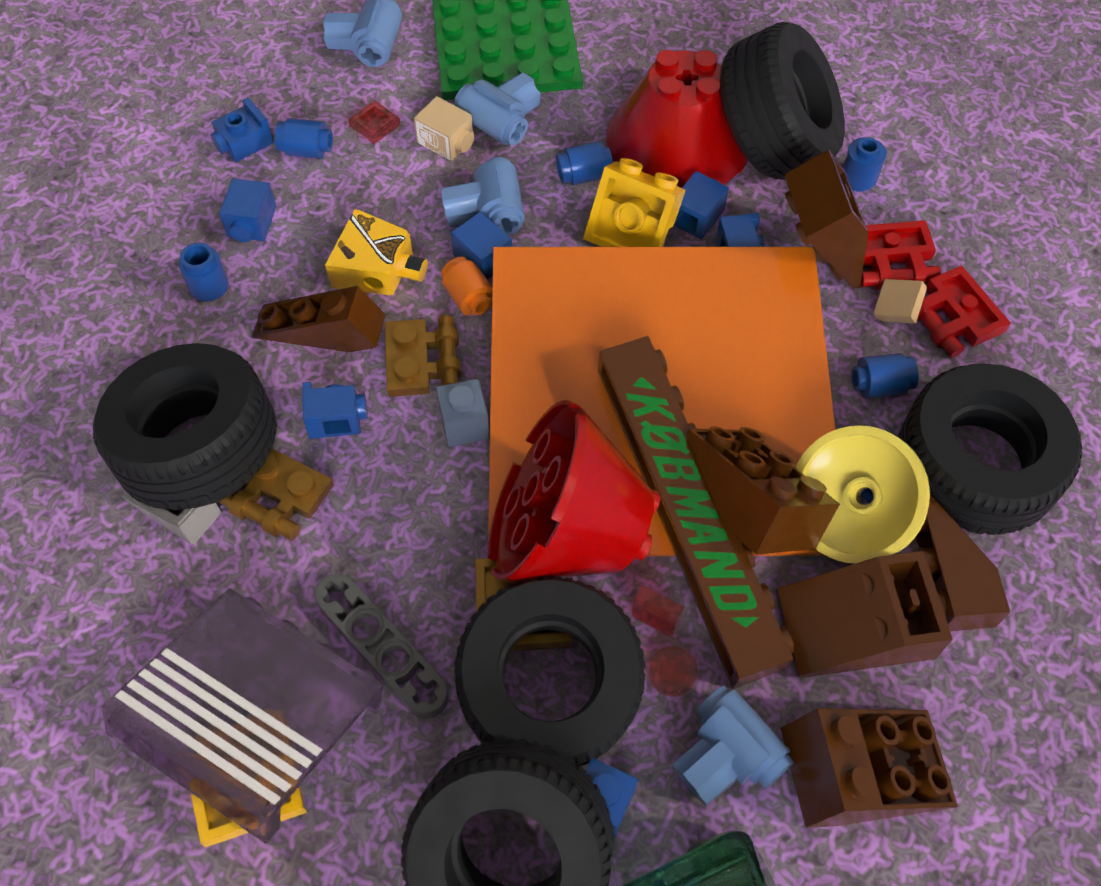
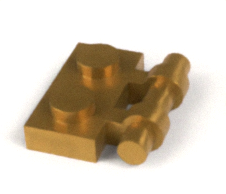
[385,315,461,397]
[218,448,334,541]

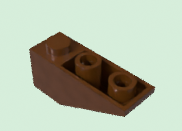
[252,286,386,352]
[916,494,1011,631]

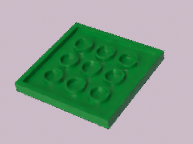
[432,0,583,100]

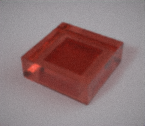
[348,100,401,144]
[632,585,684,637]

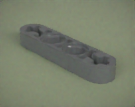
[315,573,449,719]

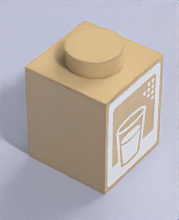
[414,96,474,161]

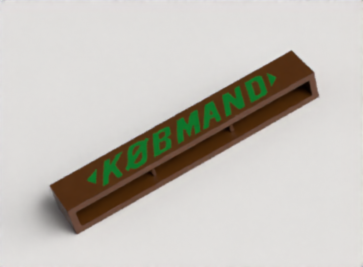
[598,336,794,689]

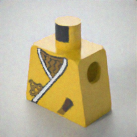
[325,209,428,295]

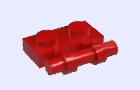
[860,220,941,290]
[917,265,1011,358]

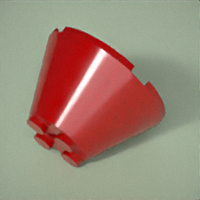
[606,50,748,188]
[488,400,661,582]

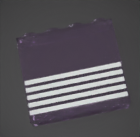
[101,588,383,844]

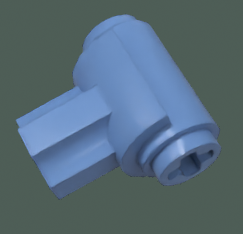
[323,0,402,67]
[454,73,541,145]
[441,157,525,235]
[672,685,794,807]

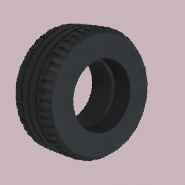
[720,22,845,180]
[93,343,277,510]
[899,363,1083,535]
[454,575,646,766]
[401,738,614,886]

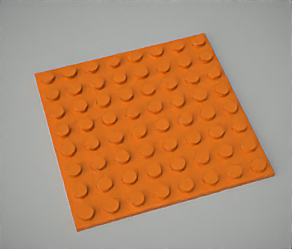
[488,247,835,556]

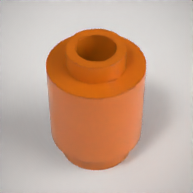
[441,257,493,316]

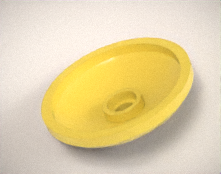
[795,425,930,564]

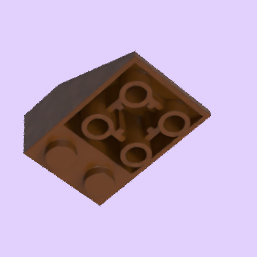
[784,149,868,289]
[686,426,840,554]
[776,551,953,678]
[781,708,958,828]

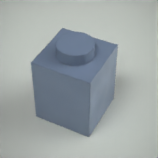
[436,379,490,447]

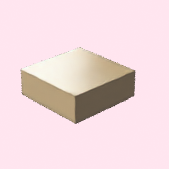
[873,279,927,324]

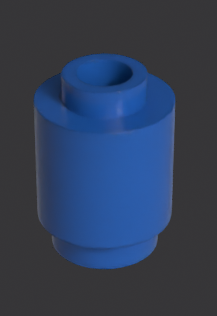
[275,118,333,159]
[843,137,887,192]
[556,141,613,186]
[179,243,229,301]
[851,353,919,399]

